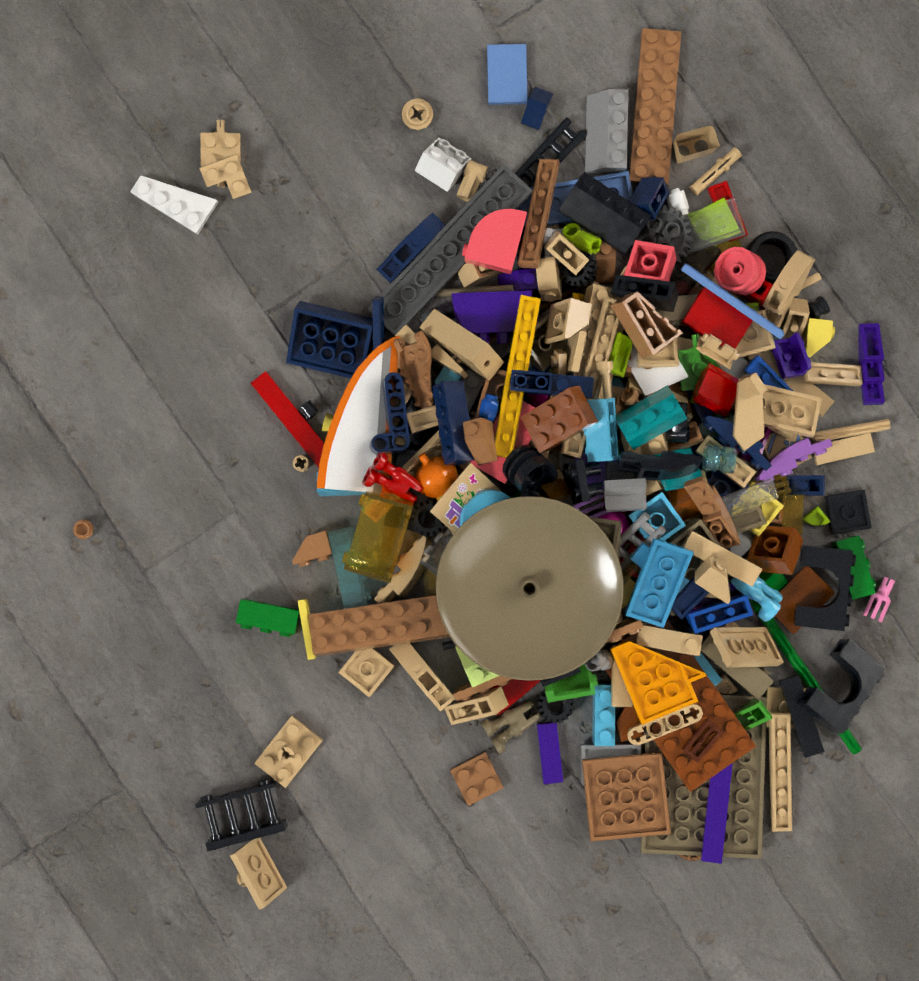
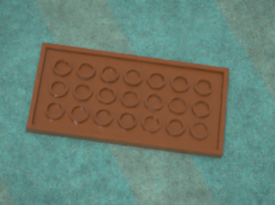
[605,619,756,792]

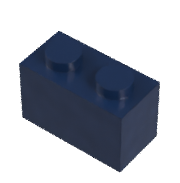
[629,177,669,220]

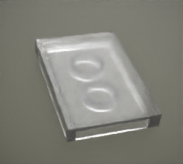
[686,197,746,254]

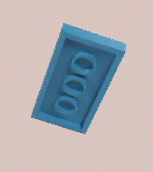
[624,538,694,628]

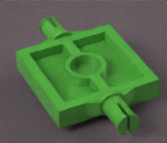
[678,334,720,391]

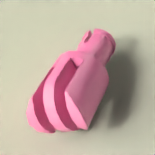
[863,577,895,623]

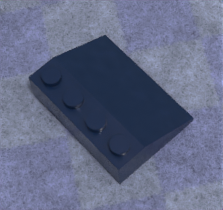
[286,301,373,378]

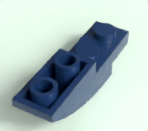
[376,212,446,283]
[510,370,594,399]
[702,414,772,471]

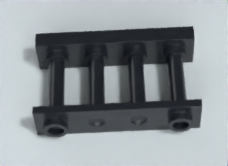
[195,779,288,852]

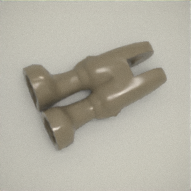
[480,700,541,754]

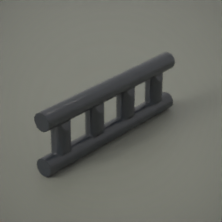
[515,117,586,188]

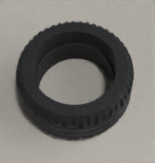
[746,231,797,284]

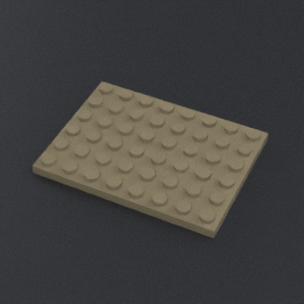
[640,694,767,859]

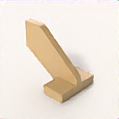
[733,373,768,451]

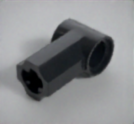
[666,402,690,443]

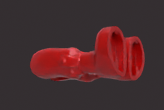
[362,452,424,502]

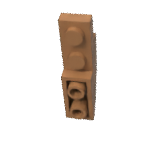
[684,476,740,549]

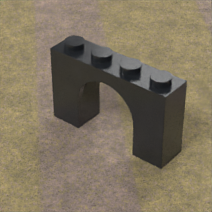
[794,545,856,631]
[797,639,885,734]

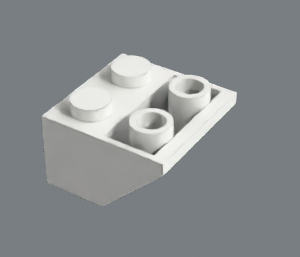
[415,138,472,192]

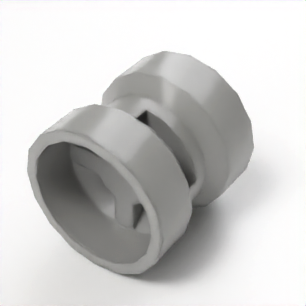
[585,650,613,671]

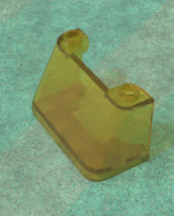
[342,491,414,583]

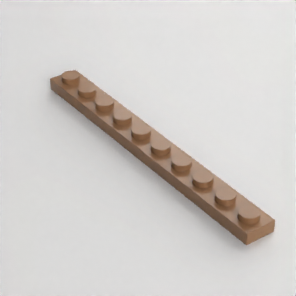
[453,618,644,701]

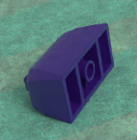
[452,290,532,344]

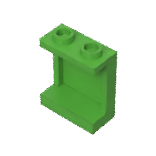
[545,664,598,703]

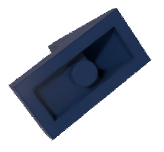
[785,475,825,496]

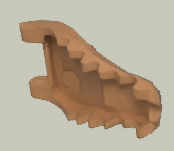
[394,331,435,408]

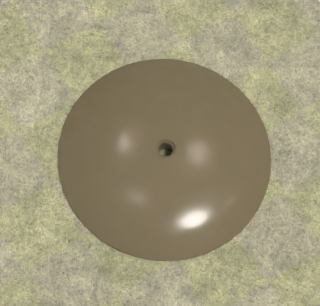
[436,496,624,681]

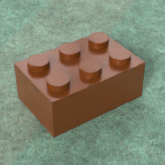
[521,386,598,453]

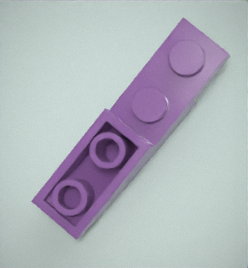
[754,438,832,483]

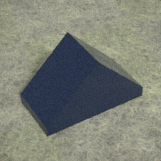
[521,87,553,130]

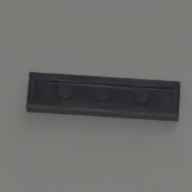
[779,674,825,758]

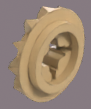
[402,99,433,131]

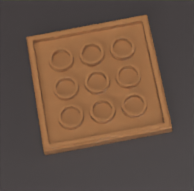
[582,752,671,842]

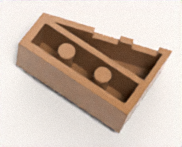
[611,292,683,357]

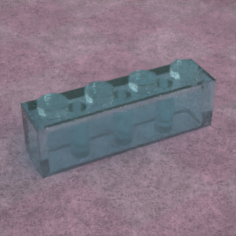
[328,527,372,609]

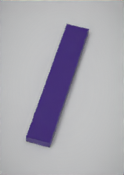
[701,763,733,864]

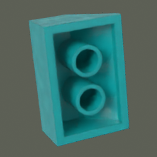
[616,385,687,450]

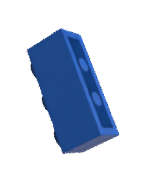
[686,594,753,634]

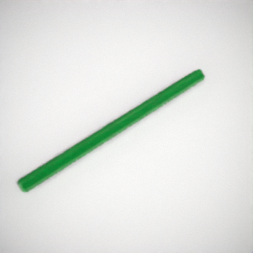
[748,598,862,755]

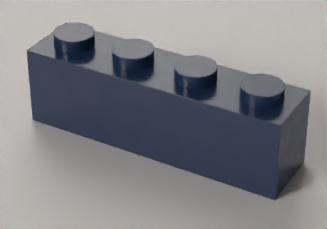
[432,381,475,465]

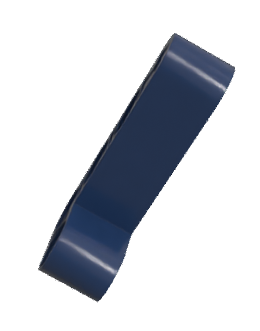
[369,372,410,455]

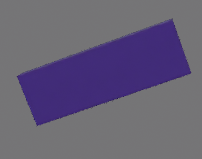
[537,722,563,784]

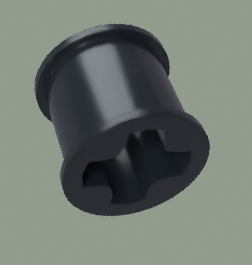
[298,400,319,421]

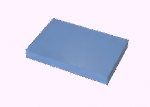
[487,44,527,105]

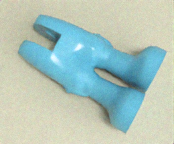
[731,577,783,622]

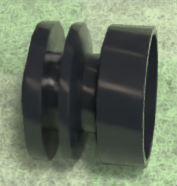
[502,445,557,497]

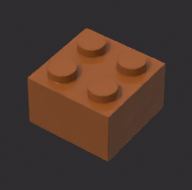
[747,526,804,575]

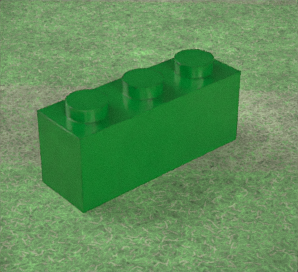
[831,536,876,600]
[236,599,300,637]

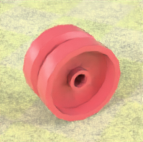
[714,247,766,295]

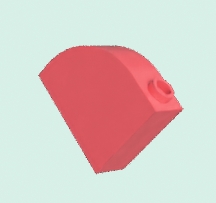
[462,209,527,274]

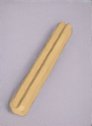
[812,419,891,443]

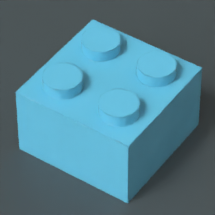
[627,492,686,541]

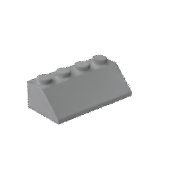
[585,89,628,174]

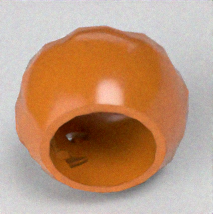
[415,453,458,498]

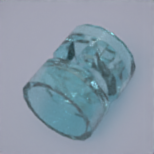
[702,445,737,474]

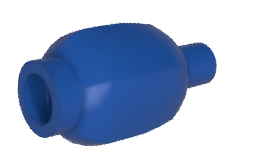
[479,394,500,423]

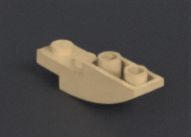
[763,250,815,328]
[374,536,432,604]
[389,643,455,712]

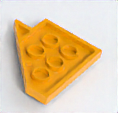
[610,641,706,725]

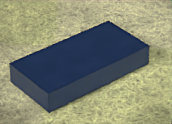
[671,576,709,620]

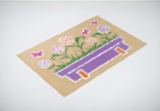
[430,463,501,533]

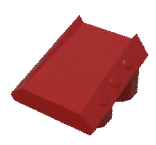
[692,363,739,417]

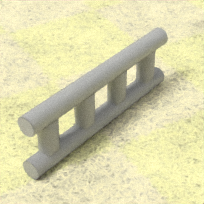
[620,512,666,573]

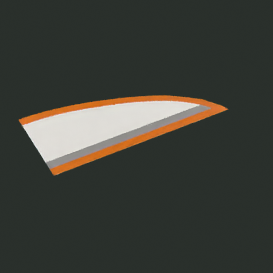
[317,336,400,494]

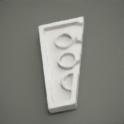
[130,176,218,235]

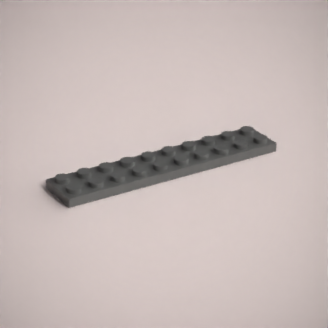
[368,164,533,335]

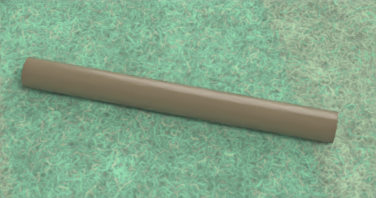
[436,285,514,298]

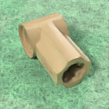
[457,160,488,202]

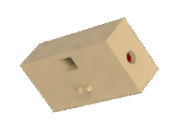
[419,309,504,381]

